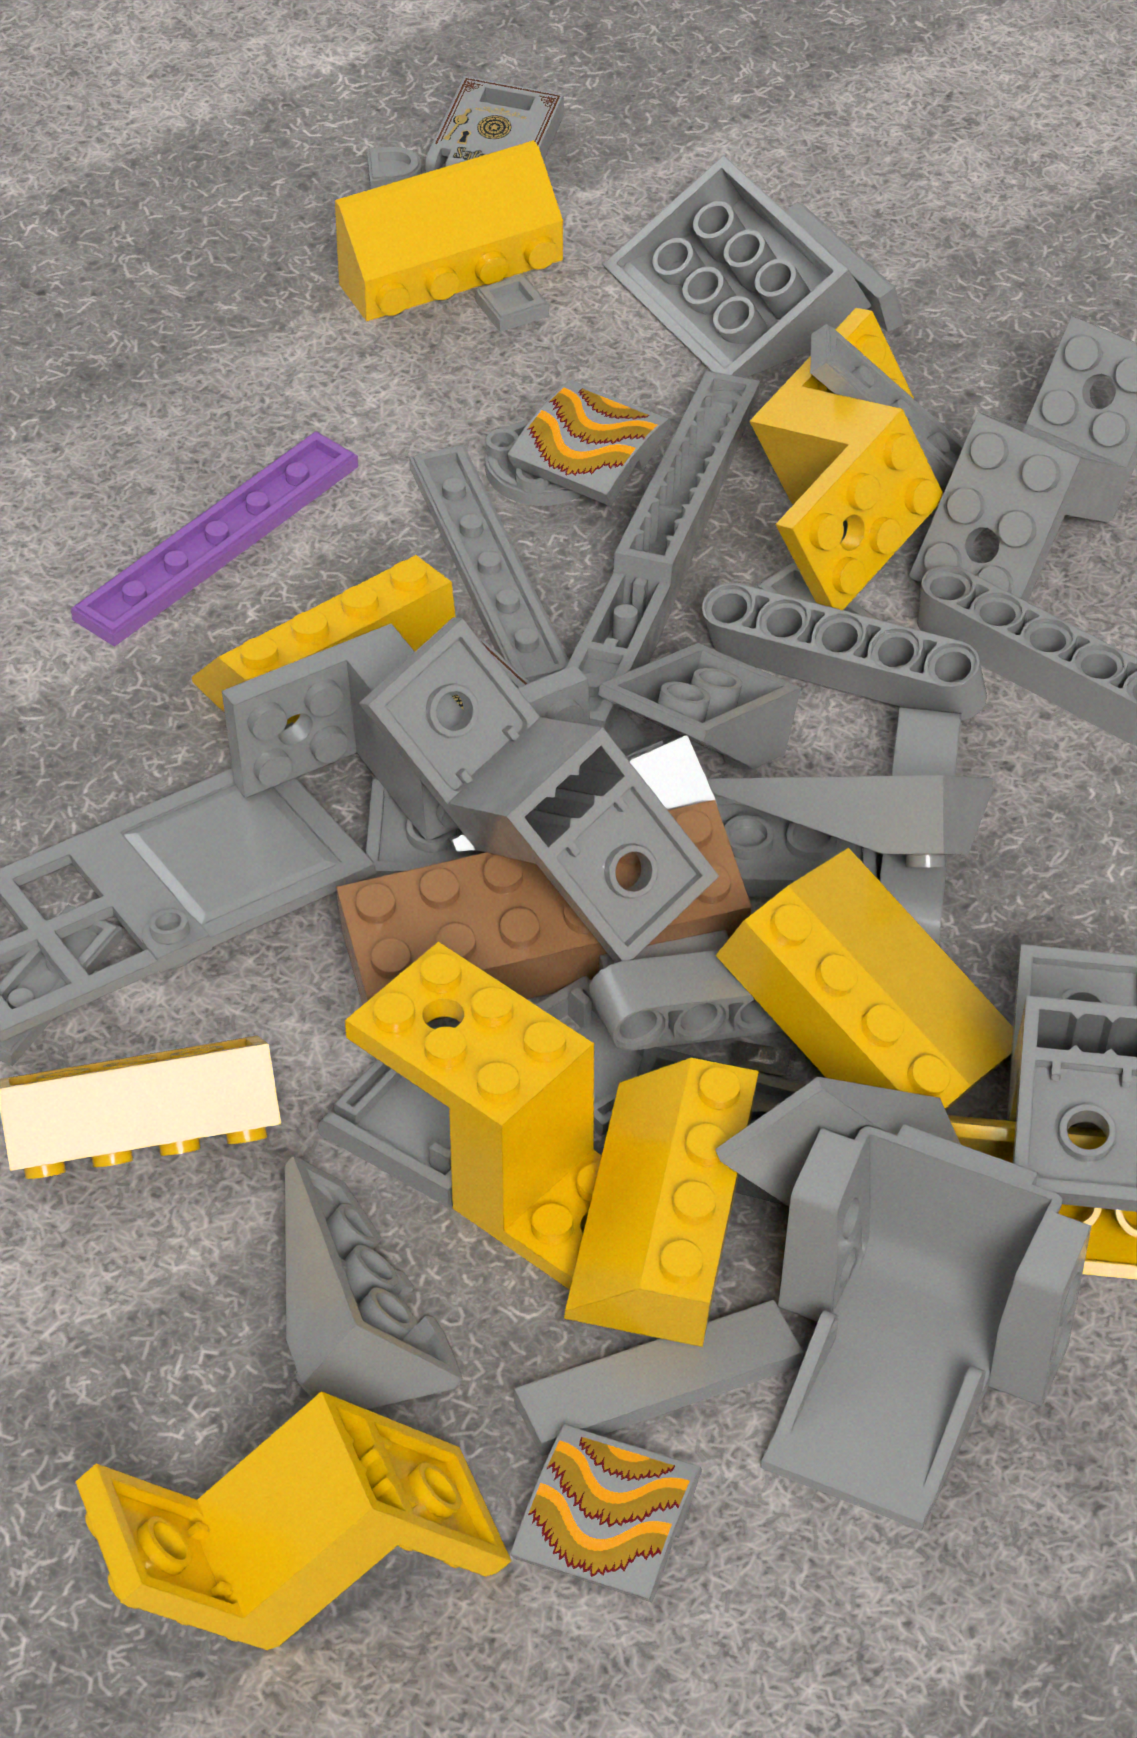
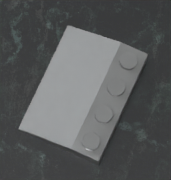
[603,155,871,378]

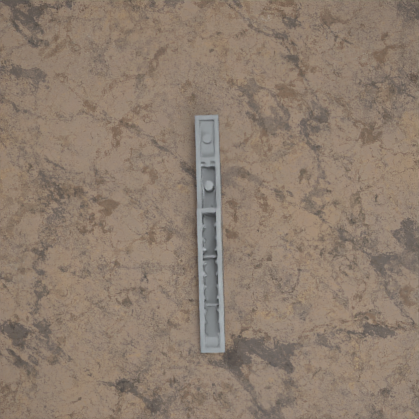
[566,370,761,733]

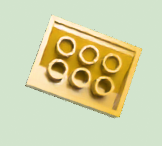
[715,847,1013,1111]

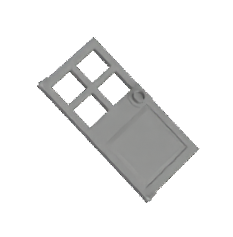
[0,768,377,1042]

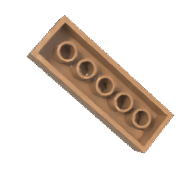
[336,800,751,1021]

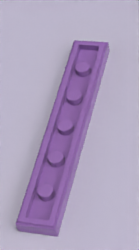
[71,431,358,647]

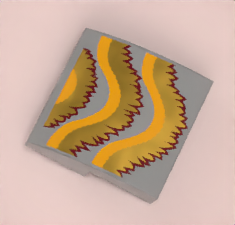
[507,380,671,506]
[510,1424,702,1603]

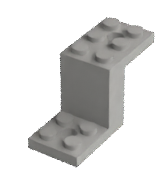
[909,316,1137,602]
[359,617,719,963]
[222,624,590,841]
[1007,944,1137,1212]

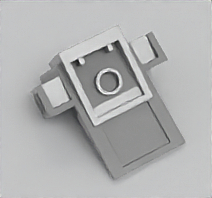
[761,1124,1091,1531]

